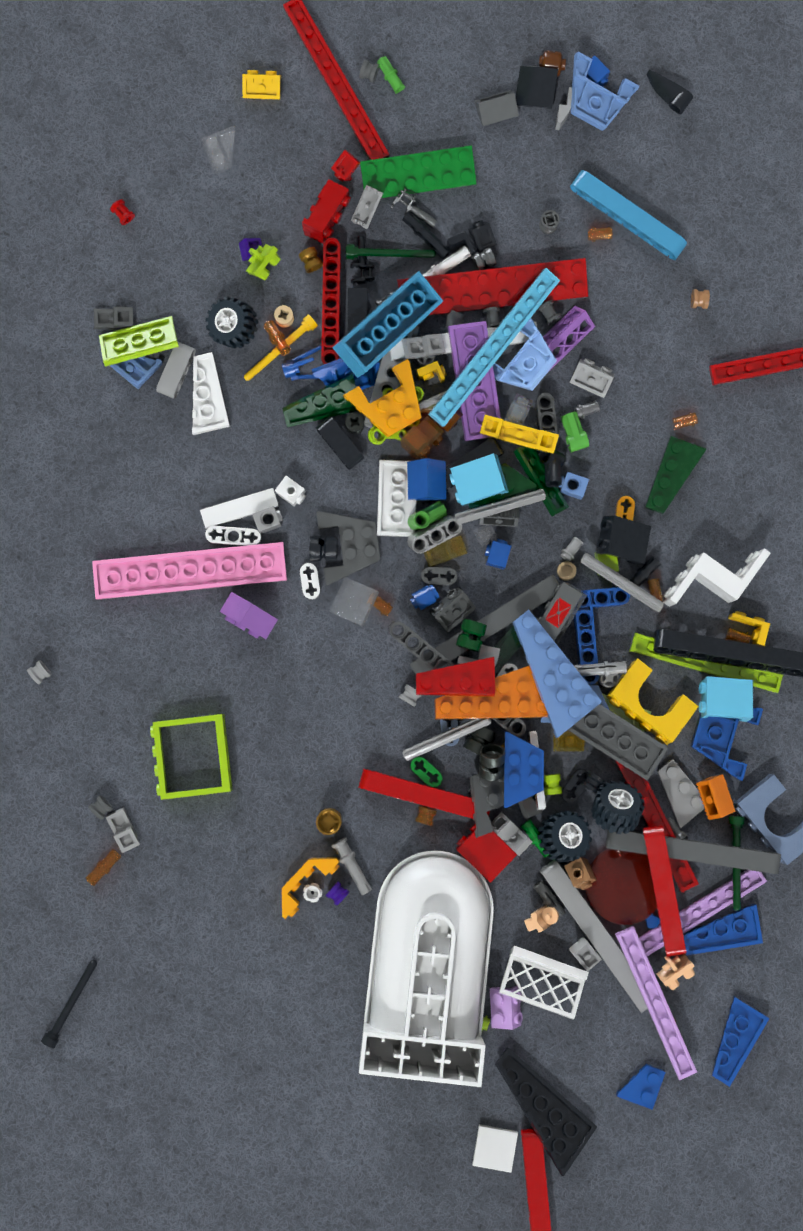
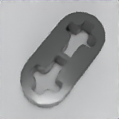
[421,567,457,586]

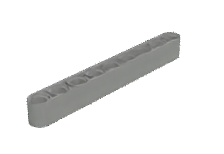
[539,859,647,1013]

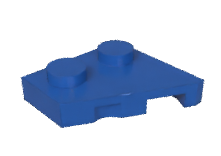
[616,1064,666,1110]

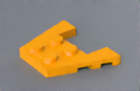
[343,359,422,437]

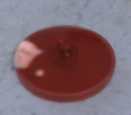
[585,849,657,925]

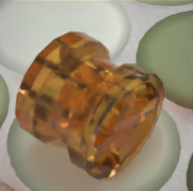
[415,806,437,826]

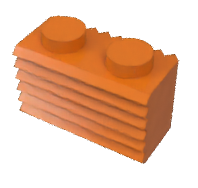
[696,774,735,820]

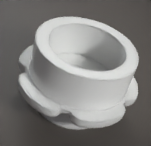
[303,883,322,902]

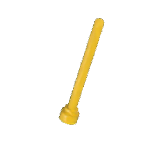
[244,314,318,381]

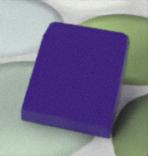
[239,238,262,261]

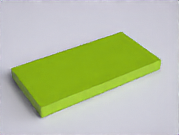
[99,316,179,366]

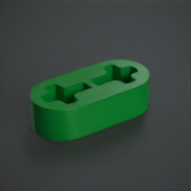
[411,757,442,787]

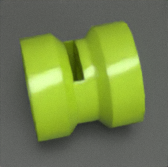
[544,774,562,795]

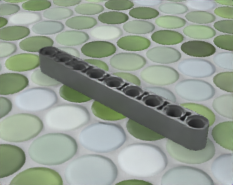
[409,574,559,674]
[388,620,526,737]
[605,830,781,874]

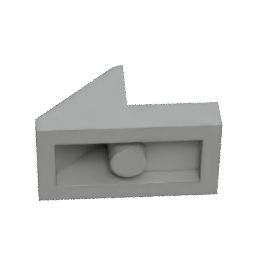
[569,937,602,972]

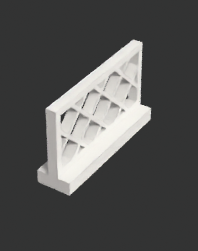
[499,946,589,1019]

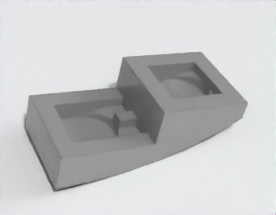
[555,87,572,130]
[402,334,446,359]
[106,807,140,853]

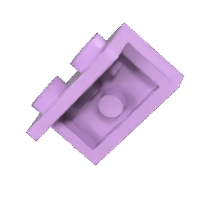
[490,986,523,1030]

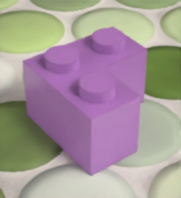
[220,592,278,639]

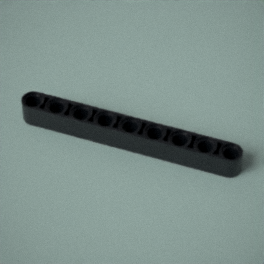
[653,629,803,677]

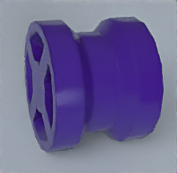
[325,881,350,906]

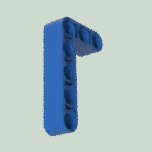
[574,587,630,685]

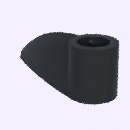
[646,69,693,114]

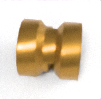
[299,247,323,273]

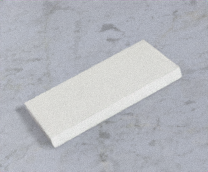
[377,460,416,537]

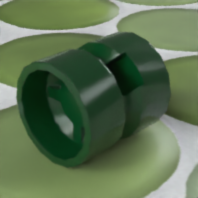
[456,619,487,652]

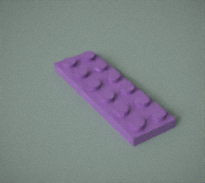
[448,321,501,441]

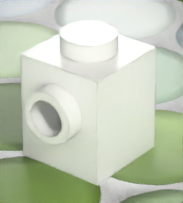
[275,476,306,507]

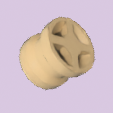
[274,305,294,328]

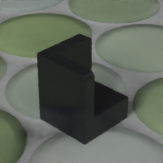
[447,231,474,262]

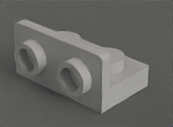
[570,358,615,398]

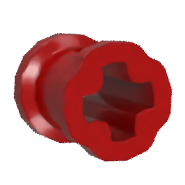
[110,199,135,225]

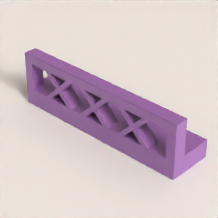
[543,306,595,372]

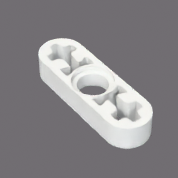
[205,526,261,546]

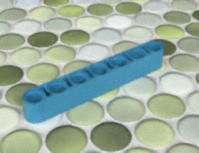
[570,170,687,260]

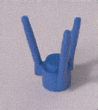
[282,346,322,381]

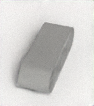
[156,342,196,399]
[407,515,462,554]

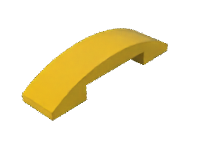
[480,415,559,454]

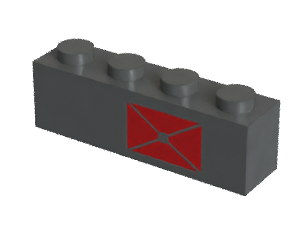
[538,582,587,644]

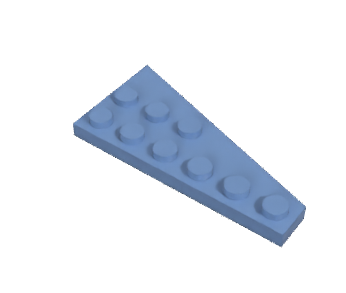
[512,610,602,738]

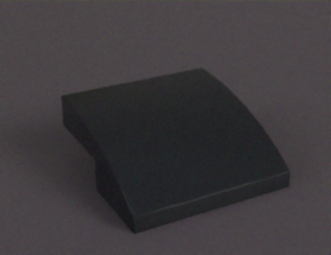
[515,66,558,109]

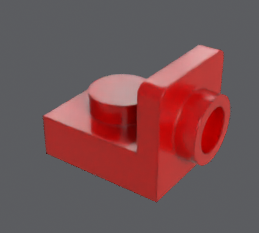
[331,150,360,182]

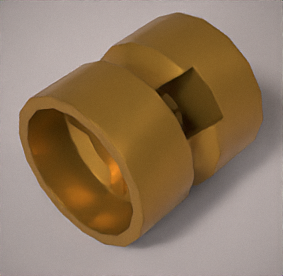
[316,808,342,835]

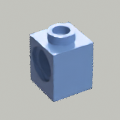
[559,472,589,500]

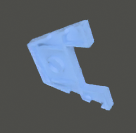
[493,318,557,391]

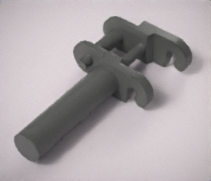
[390,188,437,227]

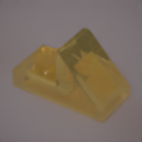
[553,732,584,751]

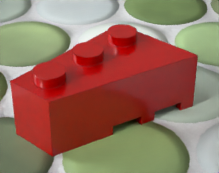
[302,179,351,244]

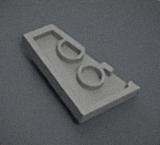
[657,759,705,828]

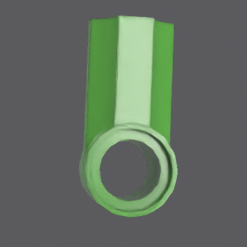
[561,412,589,452]
[407,501,447,530]

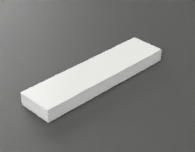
[200,488,279,529]

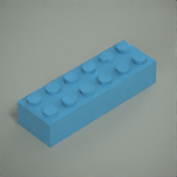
[332,271,443,378]

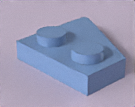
[109,356,162,389]

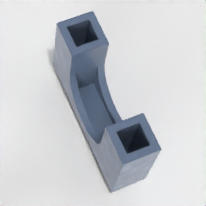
[734,774,803,865]

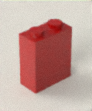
[456,823,517,883]

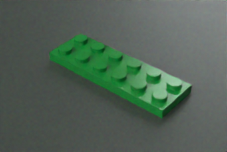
[360,145,476,198]

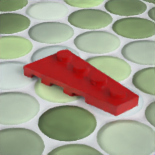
[416,657,495,696]

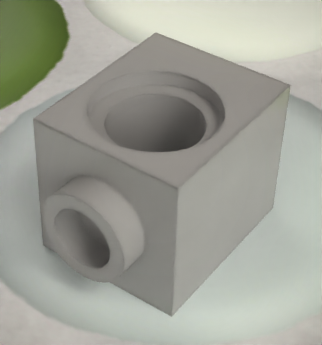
[252,506,283,534]

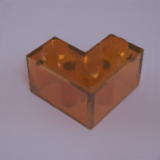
[401,416,444,460]

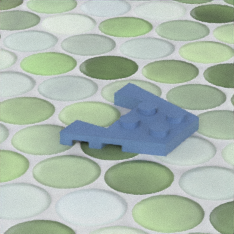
[571,51,639,131]

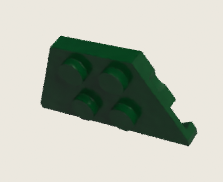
[468,463,537,510]

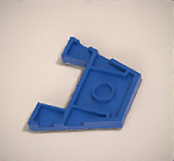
[691,708,763,781]

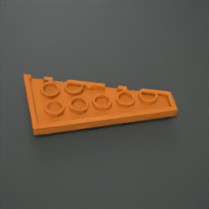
[434,665,548,719]

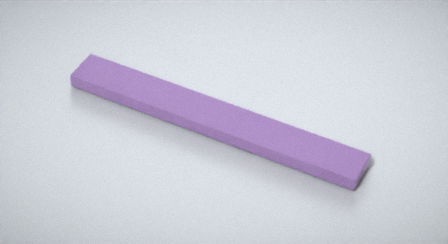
[639,870,767,956]
[615,926,697,1080]

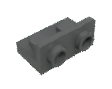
[429,587,476,633]

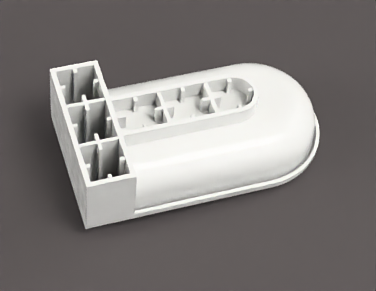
[359,851,494,1087]

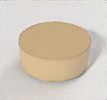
[557,561,576,581]

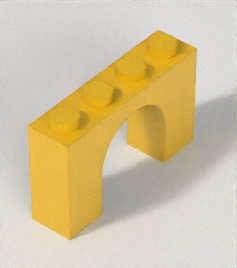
[606,658,699,745]

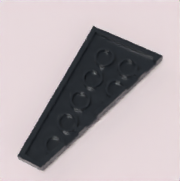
[495,1048,597,1176]

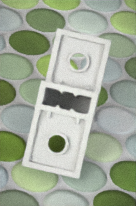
[663,548,771,607]

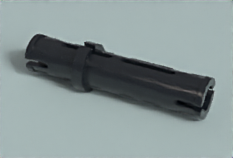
[402,211,451,259]

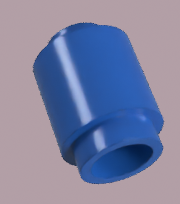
[410,585,440,611]

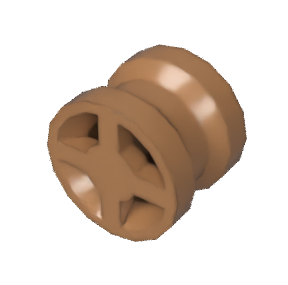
[691,289,710,309]

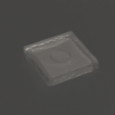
[329,577,379,627]

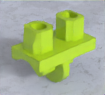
[246,244,281,280]

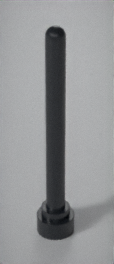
[41,960,97,1048]

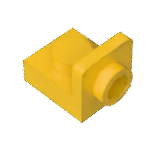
[416,361,446,383]

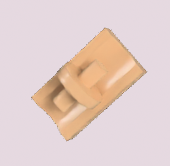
[524,905,559,933]
[656,954,695,990]

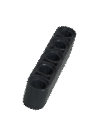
[425,437,505,503]

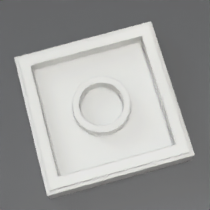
[472,1124,518,1173]

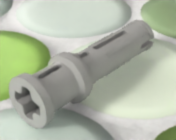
[331,837,372,895]

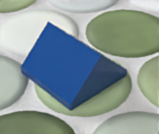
[407,458,446,500]

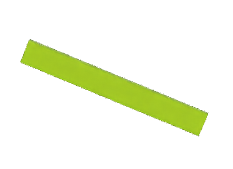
[630,633,783,693]

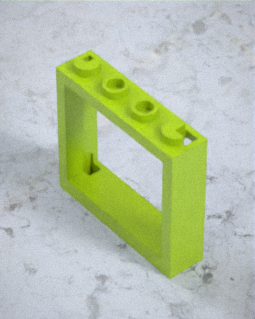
[150,714,233,800]

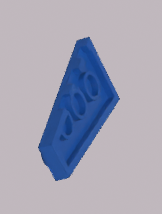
[683,903,763,955]
[712,996,769,1087]

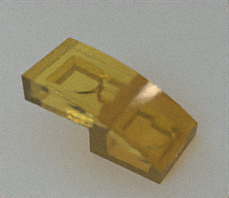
[424,536,467,567]

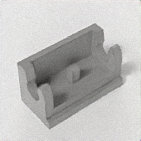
[351,185,383,229]

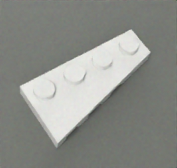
[192,352,230,435]

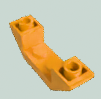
[282,857,340,919]

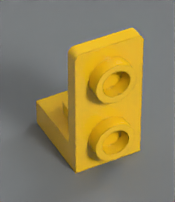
[728,611,770,646]

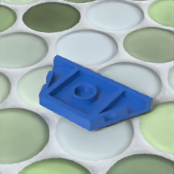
[311,358,380,390]
[504,732,544,808]

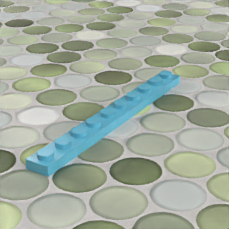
[428,268,560,427]

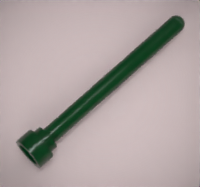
[346,244,436,260]
[729,816,744,911]

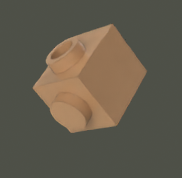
[564,857,597,890]

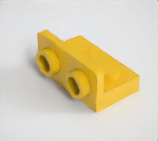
[242,70,281,99]

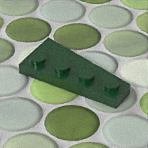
[282,374,358,427]
[645,436,706,514]

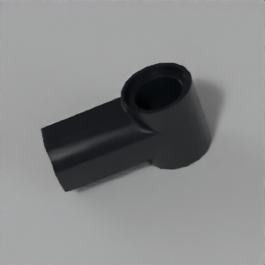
[539,450,565,488]

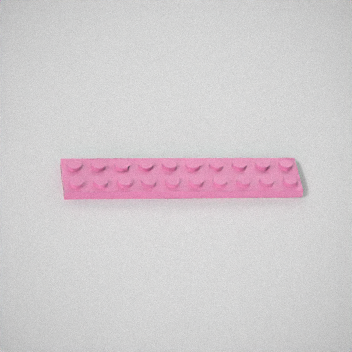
[92,542,287,600]

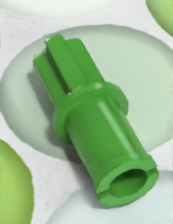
[377,56,405,94]

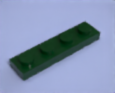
[513,446,569,517]

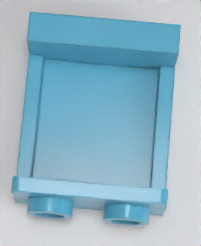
[449,453,509,506]
[699,676,753,722]

